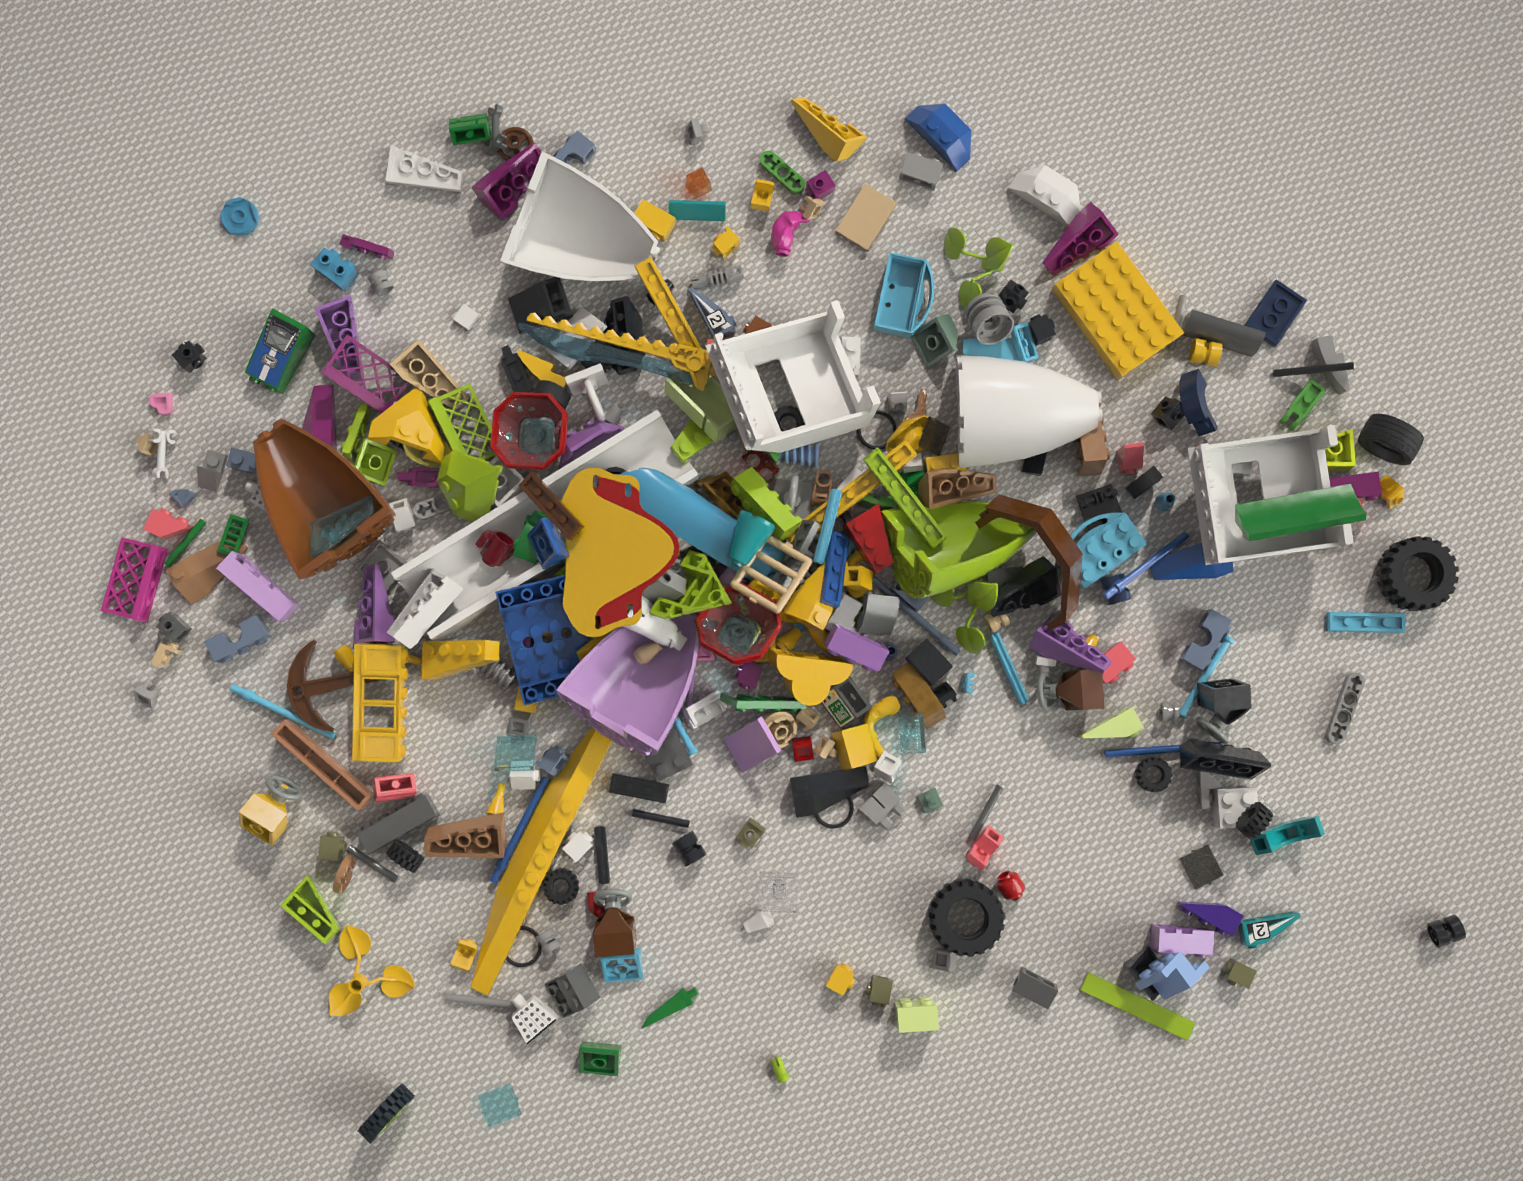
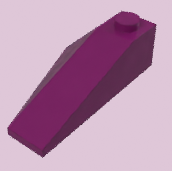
[1042,202,1119,275]

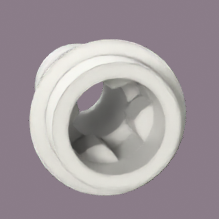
[743,909,774,933]

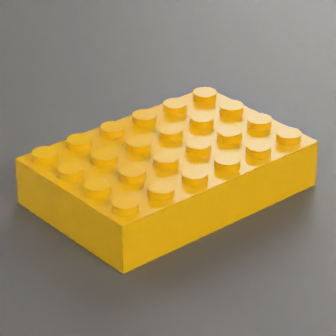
[1051,241,1184,381]

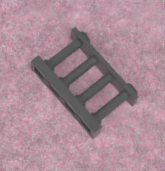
[772,520,827,590]

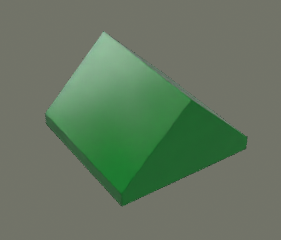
[579,1041,622,1076]

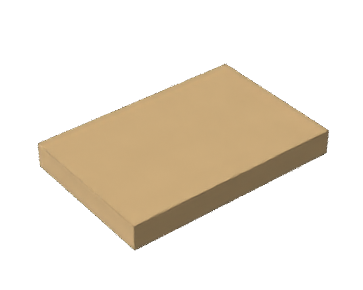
[835,184,897,251]

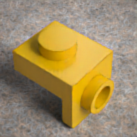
[750,179,774,212]
[1380,475,1404,509]
[450,939,478,973]

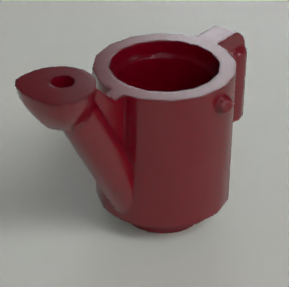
[475,530,515,567]

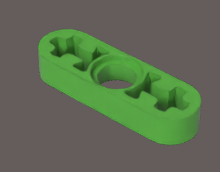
[760,151,805,195]

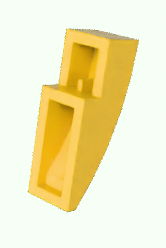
[517,350,568,390]

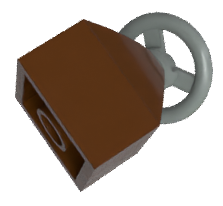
[1037,670,1104,711]
[593,889,637,957]

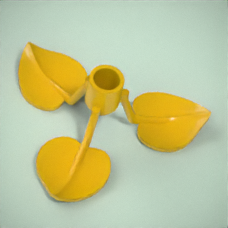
[329,925,415,1016]

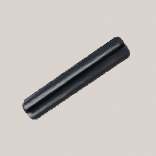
[594,826,610,884]

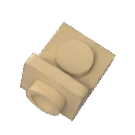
[151,641,183,668]

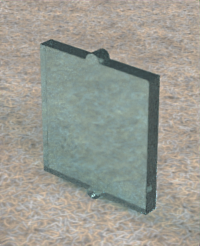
[478,1083,521,1127]

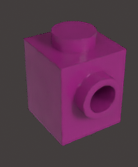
[805,170,836,200]
[735,662,764,691]

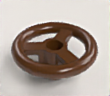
[498,127,534,161]

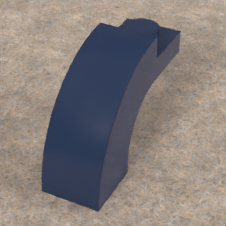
[1179,369,1218,436]

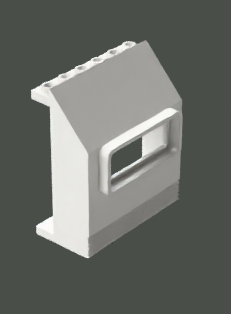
[705,301,881,453]
[1188,425,1354,565]

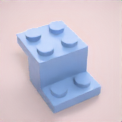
[1135,951,1210,1000]

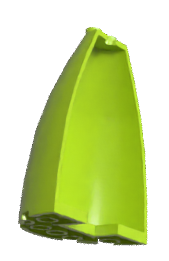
[881,501,1037,599]

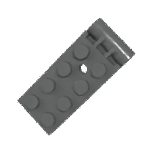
[644,725,693,782]

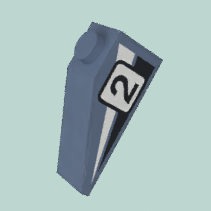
[689,287,737,339]

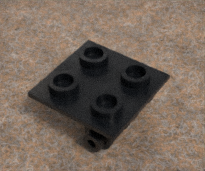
[1075,484,1122,531]

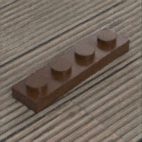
[518,471,584,540]

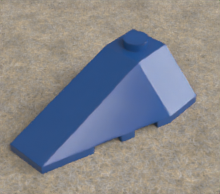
[1150,542,1234,580]

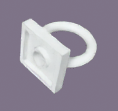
[565,363,609,422]

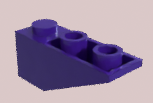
[1177,901,1244,936]

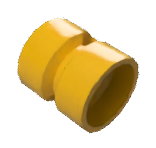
[1188,338,1222,368]

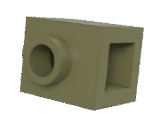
[318,832,347,861]
[1222,958,1257,989]
[866,975,893,1007]

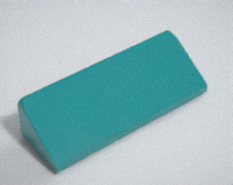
[669,200,726,221]

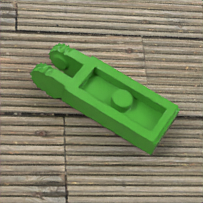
[1279,378,1326,431]

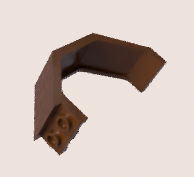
[975,494,1083,631]

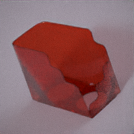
[740,450,780,484]

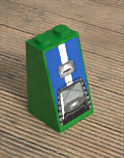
[244,308,316,394]

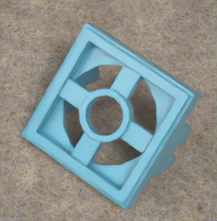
[600,948,643,983]

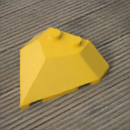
[367,387,445,464]

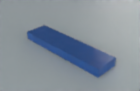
[819,531,850,609]

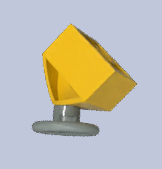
[239,775,303,846]

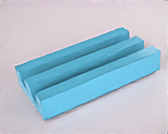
[1011,322,1039,362]
[961,673,975,694]

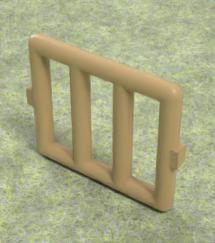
[730,536,812,614]

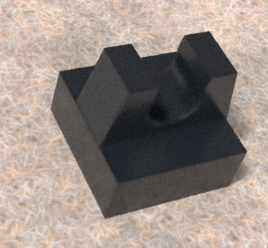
[932,681,957,709]

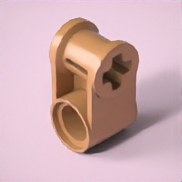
[810,470,833,506]

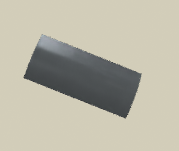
[1181,309,1266,357]

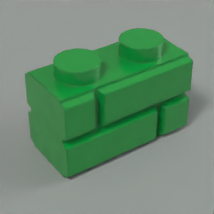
[449,113,491,146]

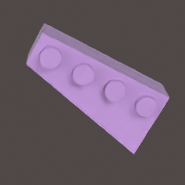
[216,551,299,622]

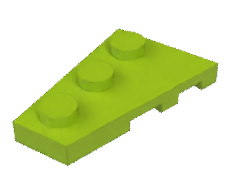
[340,403,371,465]

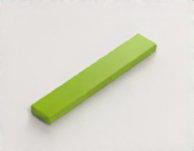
[862,447,947,549]
[1079,972,1196,1041]

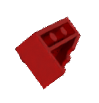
[843,504,893,576]

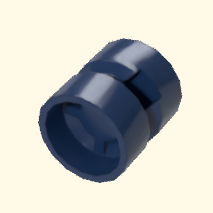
[1100,573,1132,606]

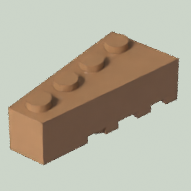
[424,812,507,858]

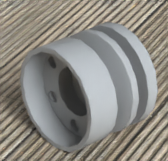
[965,293,1014,345]

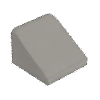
[508,710,531,736]
[932,948,957,972]

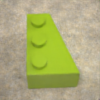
[280,875,341,944]

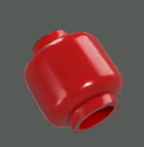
[996,870,1025,901]

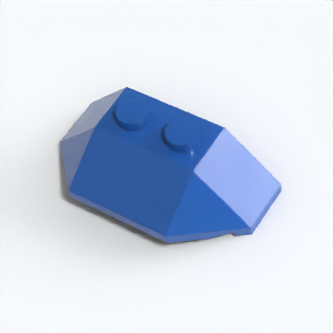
[904,104,972,172]

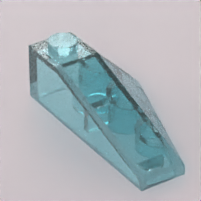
[311,495,374,557]

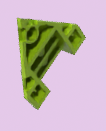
[437,450,503,523]
[649,550,732,620]

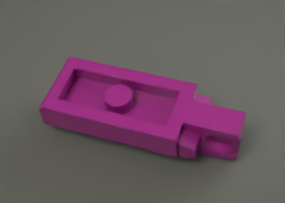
[339,234,394,260]
[397,467,440,488]

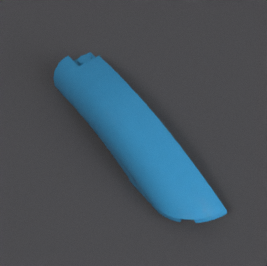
[620,468,786,580]

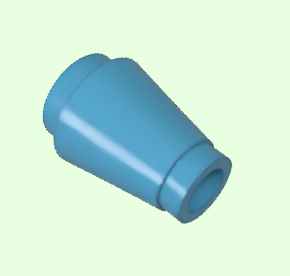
[1155,492,1176,511]

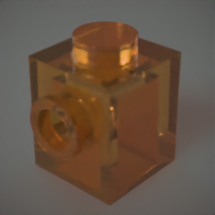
[684,167,712,199]

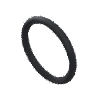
[857,410,897,450]
[814,796,854,829]
[506,926,542,967]

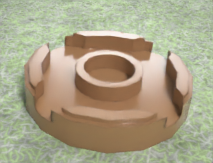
[333,855,356,894]

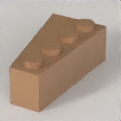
[1075,389,1110,476]

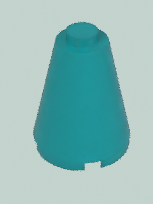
[729,510,776,567]

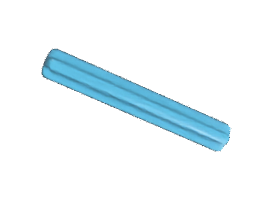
[813,489,842,564]
[989,632,1029,704]

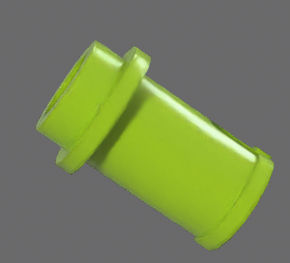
[769,1056,790,1083]

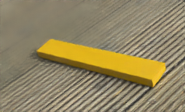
[634,256,702,349]

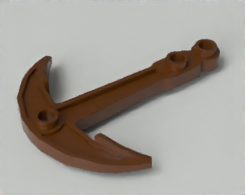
[287,640,386,732]

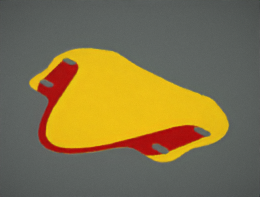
[562,467,680,637]

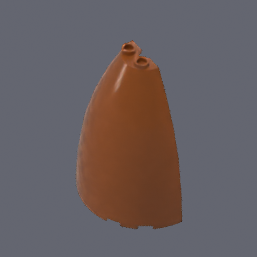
[253,419,396,579]

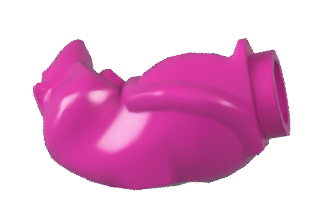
[771,211,810,257]

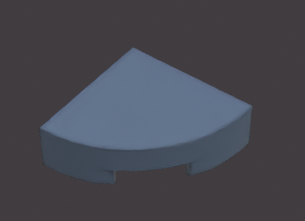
[169,489,197,509]

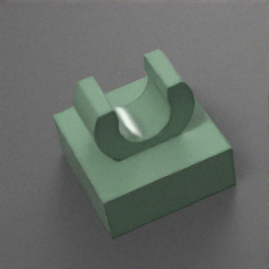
[917,788,943,813]

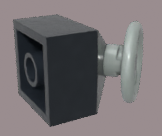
[1196,678,1252,744]

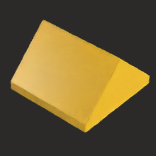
[831,724,877,770]

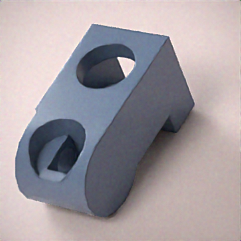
[890,581,928,612]

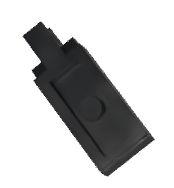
[501,345,534,393]

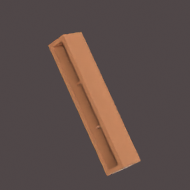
[271,720,374,811]

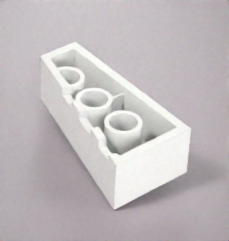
[386,569,463,649]

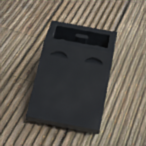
[508,277,573,334]

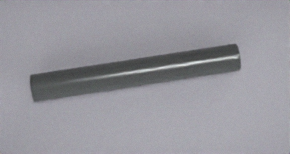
[969,785,1004,839]
[346,844,399,883]

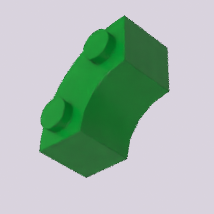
[513,510,549,564]

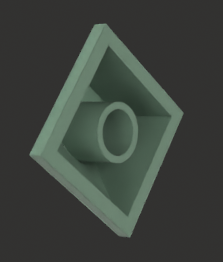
[911,314,958,368]

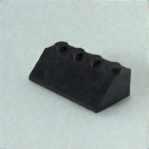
[1179,738,1271,780]

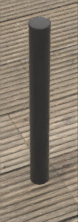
[1273,362,1354,377]

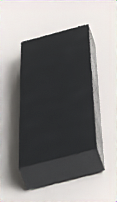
[609,773,670,804]

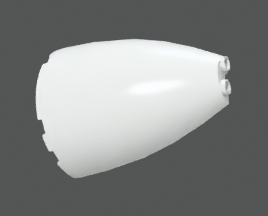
[500,152,660,281]
[955,355,1103,467]

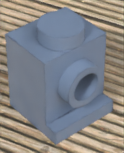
[535,745,570,778]

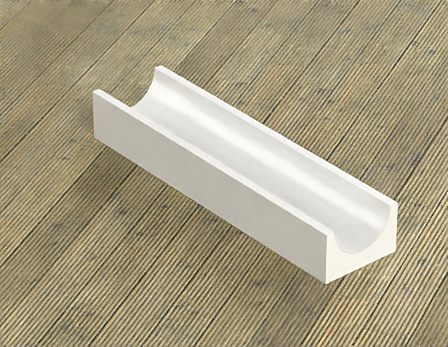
[391,409,700,641]

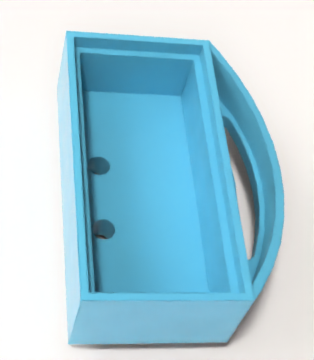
[873,252,934,339]
[1070,513,1147,589]

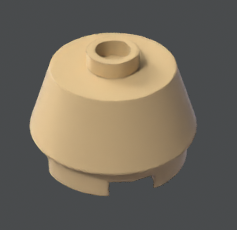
[762,711,797,748]

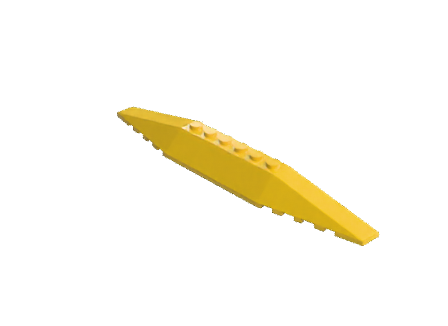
[470,728,612,996]

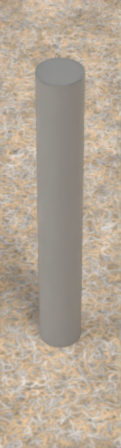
[1167,295,1187,351]

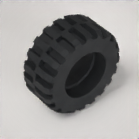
[1376,536,1459,611]
[928,879,1005,957]

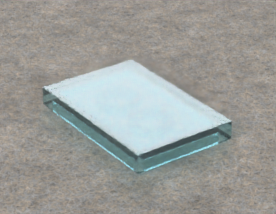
[898,713,926,754]

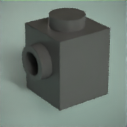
[156,612,192,643]

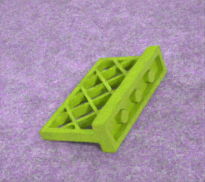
[428,383,496,461]

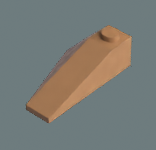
[918,468,996,509]
[165,532,248,605]

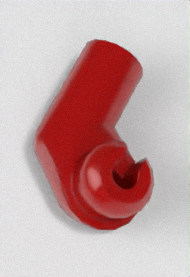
[587,892,605,917]

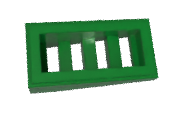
[217,514,249,556]

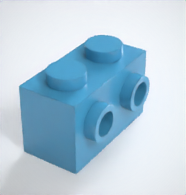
[310,247,358,291]

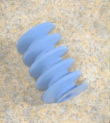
[779,444,819,468]

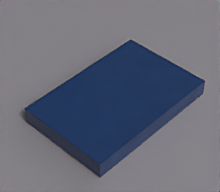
[1244,279,1308,348]

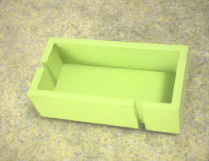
[664,371,737,443]

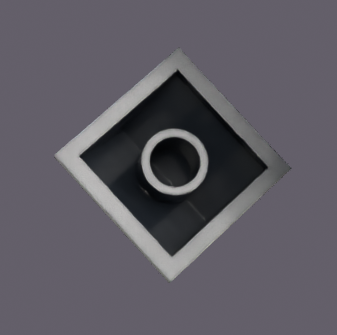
[905,638,953,687]
[1124,946,1159,1001]

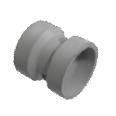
[368,270,394,296]
[535,928,561,955]

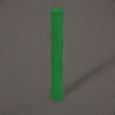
[164,518,206,568]

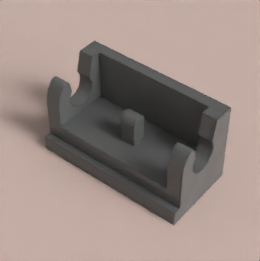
[1013,967,1058,1009]

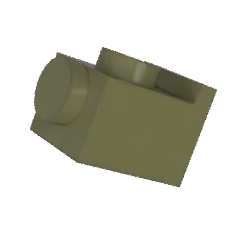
[736,817,766,849]

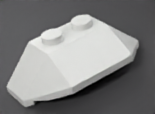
[1008,165,1081,227]

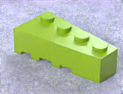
[730,467,802,542]

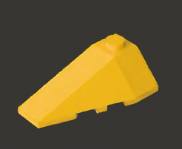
[791,97,867,162]
[782,560,849,631]

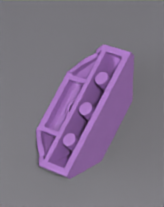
[558,420,625,469]

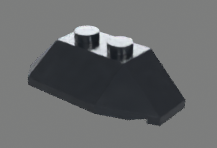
[604,296,646,375]

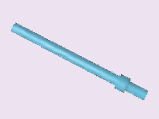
[230,684,337,740]

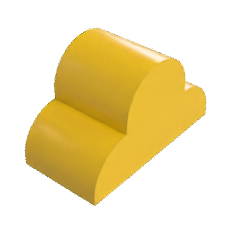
[769,648,853,706]

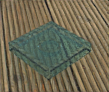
[494,735,537,771]

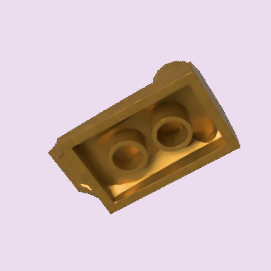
[696,471,749,520]

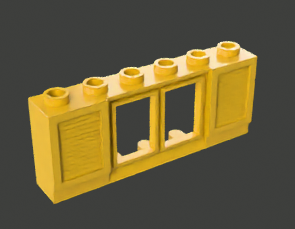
[352,643,408,762]

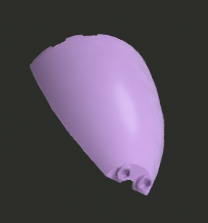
[556,612,699,756]

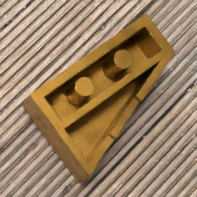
[892,663,946,730]

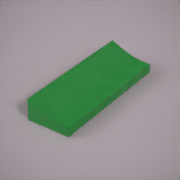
[1235,484,1367,542]

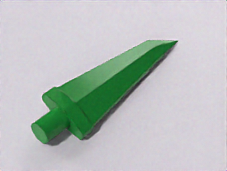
[641,987,699,1029]

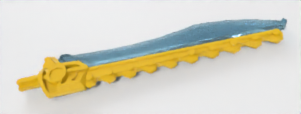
[518,313,718,391]

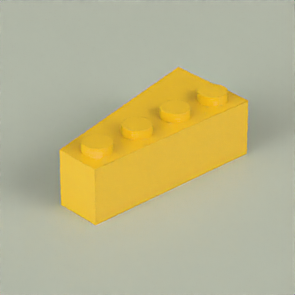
[422,640,499,681]

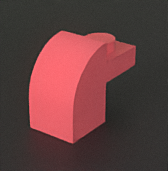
[966,825,1003,871]

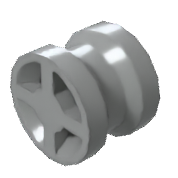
[1159,703,1179,722]

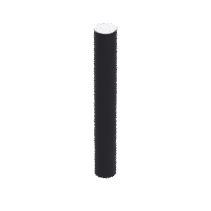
[632,809,690,828]

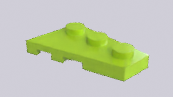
[670,419,714,464]

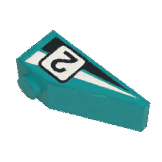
[1238,911,1301,949]

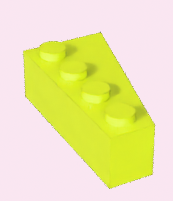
[1325,429,1356,472]

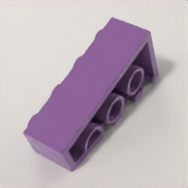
[314,295,364,380]

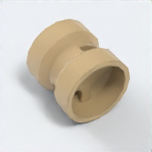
[983,614,1010,633]

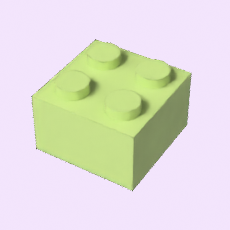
[894,997,939,1033]

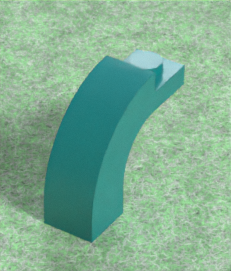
[1250,816,1325,855]

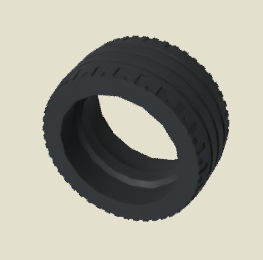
[1358,413,1424,466]

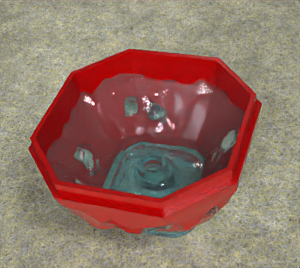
[490,392,568,470]
[694,583,782,666]

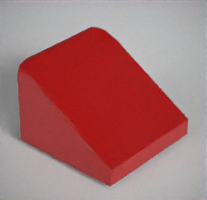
[792,736,814,762]

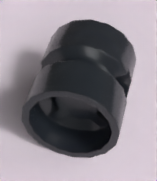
[671,831,706,867]
[1427,915,1466,948]

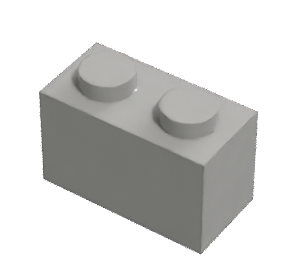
[899,152,943,191]

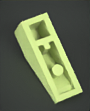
[1079,707,1144,738]

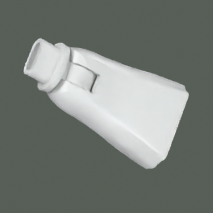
[623,595,687,651]

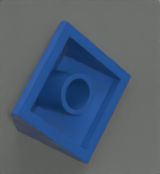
[527,518,570,569]

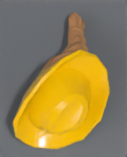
[885,388,934,454]

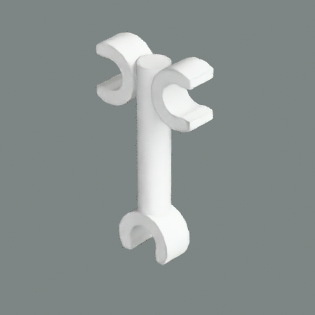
[148,428,176,478]

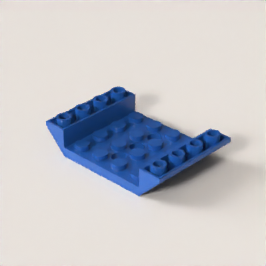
[495,574,589,706]

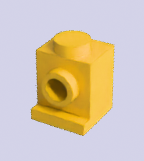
[710,226,740,259]

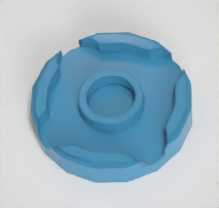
[220,198,259,236]

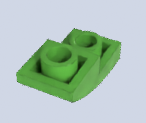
[857,493,898,511]

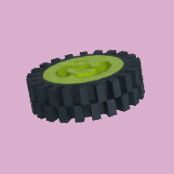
[357,1083,415,1144]

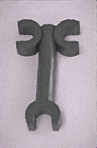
[484,104,507,156]

